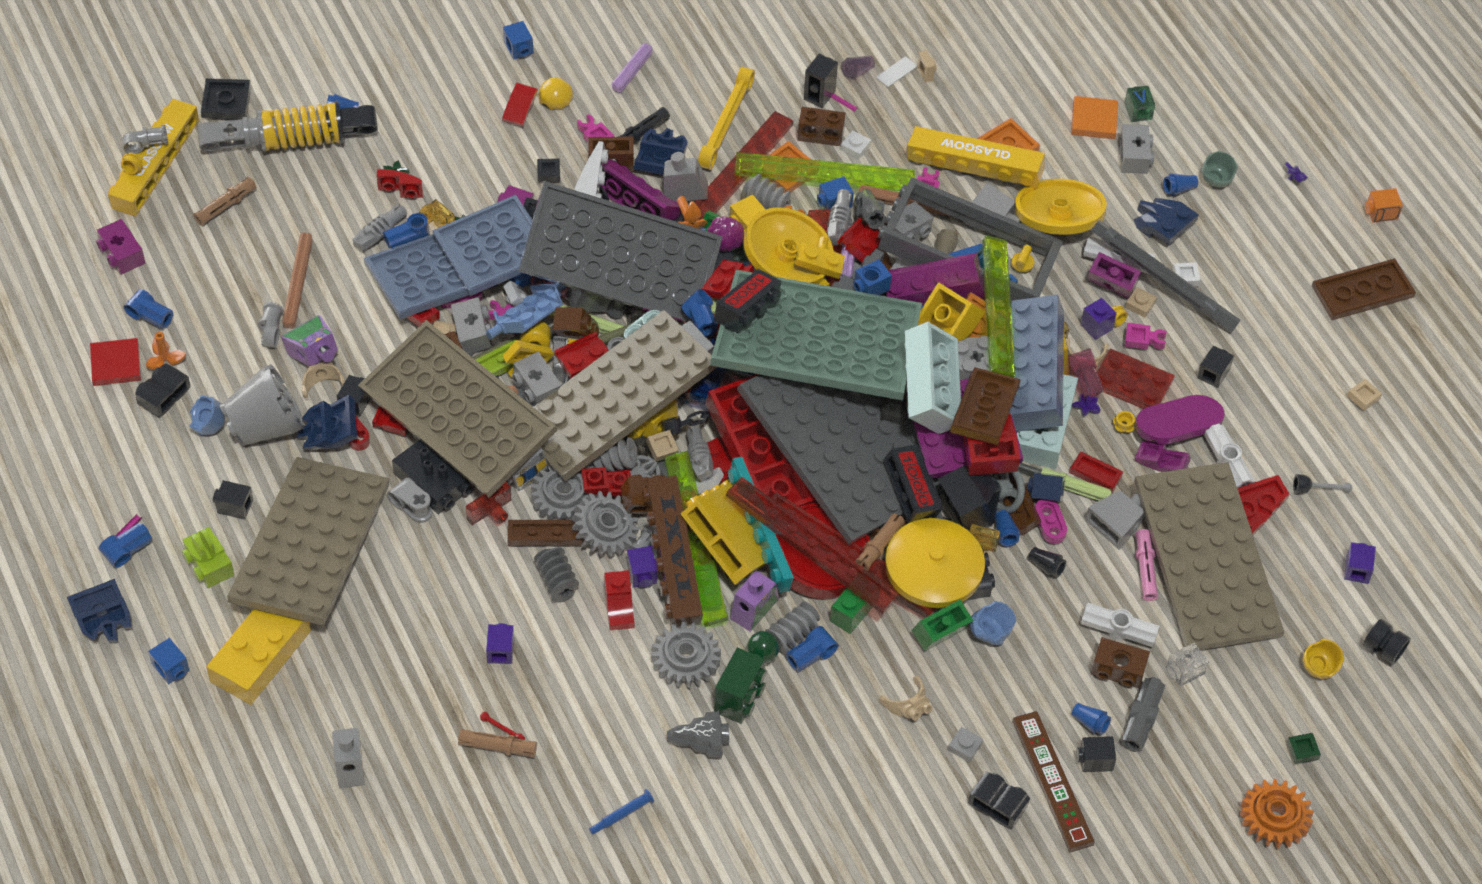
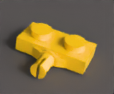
[795,236,845,279]
[503,340,554,377]

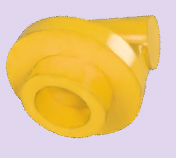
[1011,245,1035,272]

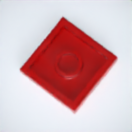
[90,338,141,386]

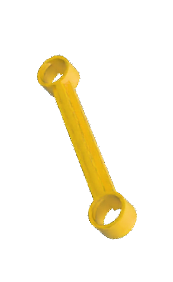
[698,66,755,170]

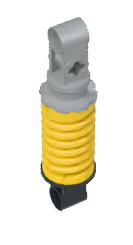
[197,101,378,152]

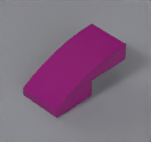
[1135,440,1191,472]

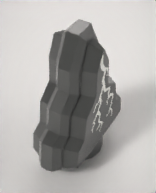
[667,711,729,758]

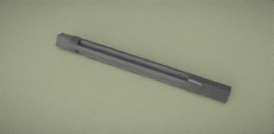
[1091,220,1241,333]

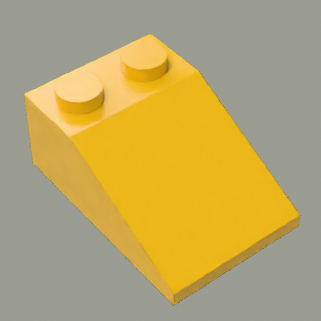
[918,282,985,342]

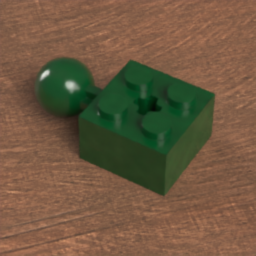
[714,631,779,724]

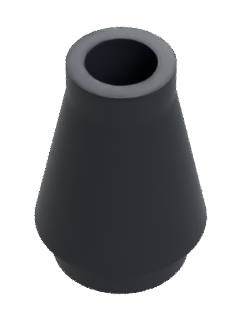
[1028,547,1067,577]

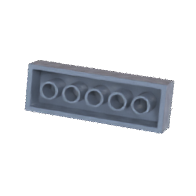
[1010,294,1064,431]

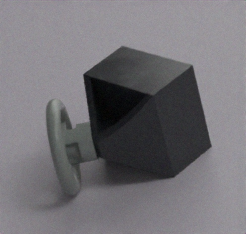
[938,465,1025,535]

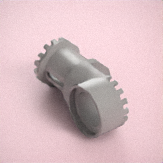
[122,125,168,154]
[258,302,284,348]

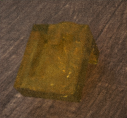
[419,199,455,227]
[970,524,1000,552]

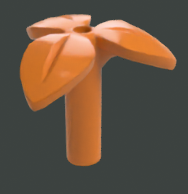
[677,196,708,229]
[146,332,186,370]

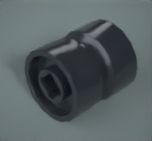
[1363,618,1411,665]

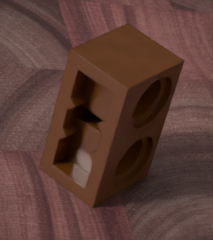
[797,107,846,147]
[553,307,599,339]

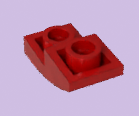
[502,82,538,127]
[377,169,423,198]
[581,467,631,496]

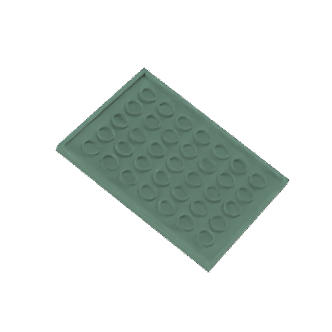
[710,270,922,400]

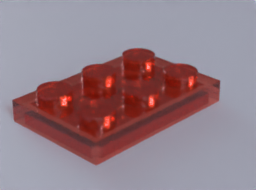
[1091,348,1175,409]

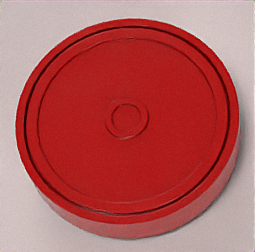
[775,503,870,599]

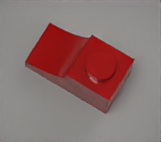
[604,570,635,631]

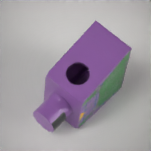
[281,315,338,366]
[730,571,779,632]

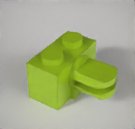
[181,527,234,589]

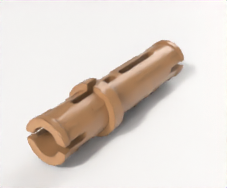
[193,176,257,226]
[855,513,905,572]
[458,729,537,758]

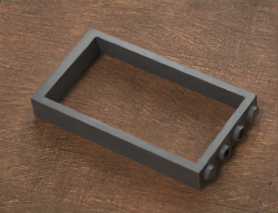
[877,177,1063,304]

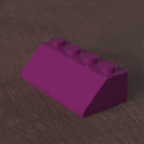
[600,160,681,220]
[886,253,987,305]

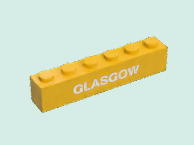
[108,98,199,217]
[907,126,1045,187]

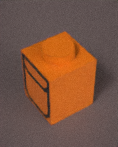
[1365,188,1403,223]

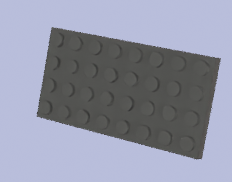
[518,181,723,323]

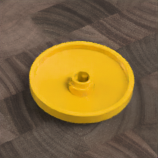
[1015,179,1107,235]
[744,207,834,284]
[885,518,985,608]

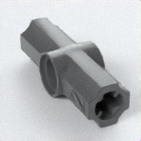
[855,189,886,229]
[1121,677,1165,752]

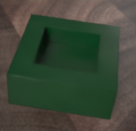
[1287,733,1321,764]

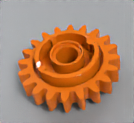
[1240,779,1314,848]

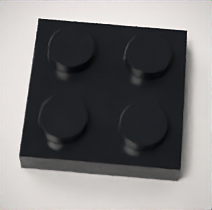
[201,78,251,119]

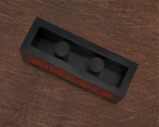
[714,269,781,333]
[883,444,943,523]

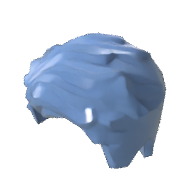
[189,395,225,435]
[970,601,1016,645]

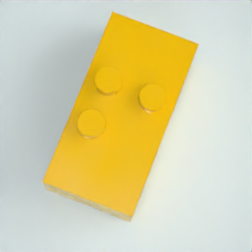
[206,609,311,705]

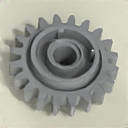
[531,465,596,520]
[571,491,639,557]
[651,622,721,688]

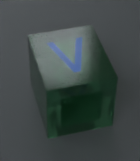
[1124,85,1155,122]

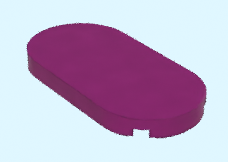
[1136,395,1225,445]

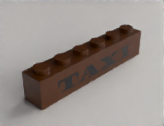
[642,475,703,627]

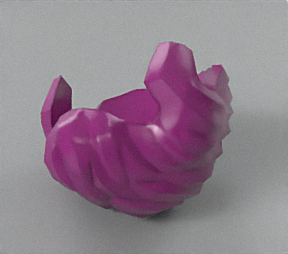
[707,216,744,253]

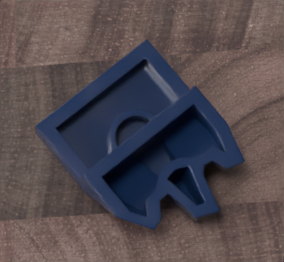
[634,128,688,175]
[1133,198,1199,245]
[296,395,357,450]
[67,579,131,643]

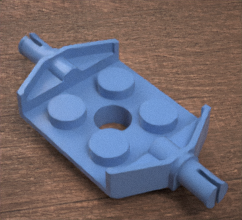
[486,283,567,340]

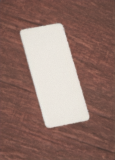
[876,57,917,87]

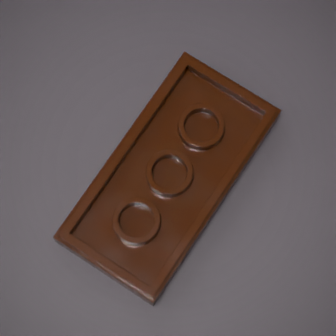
[1312,258,1416,320]
[950,367,1021,445]

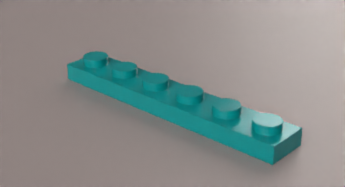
[728,457,794,593]

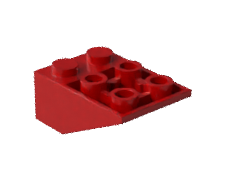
[963,413,1020,475]

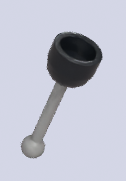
[1293,474,1352,494]

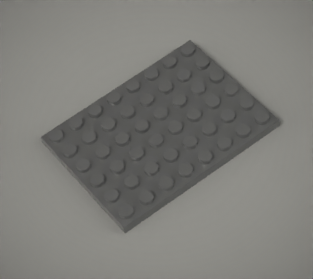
[737,374,943,545]

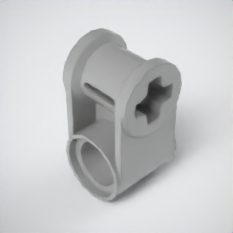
[387,477,432,523]

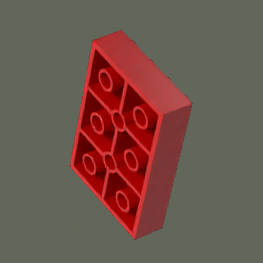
[705,374,818,525]

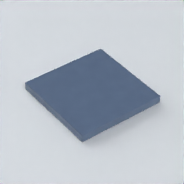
[432,195,532,296]
[364,234,469,319]

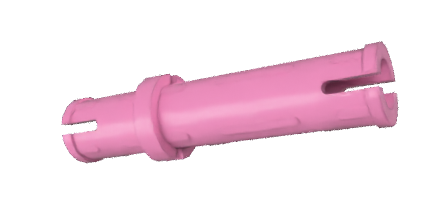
[1135,529,1158,601]

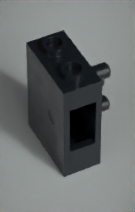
[392,440,475,515]

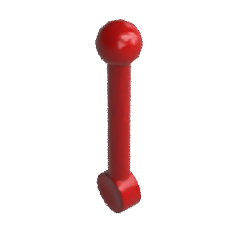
[480,712,525,740]

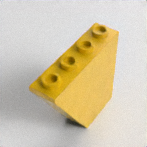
[681,479,766,585]

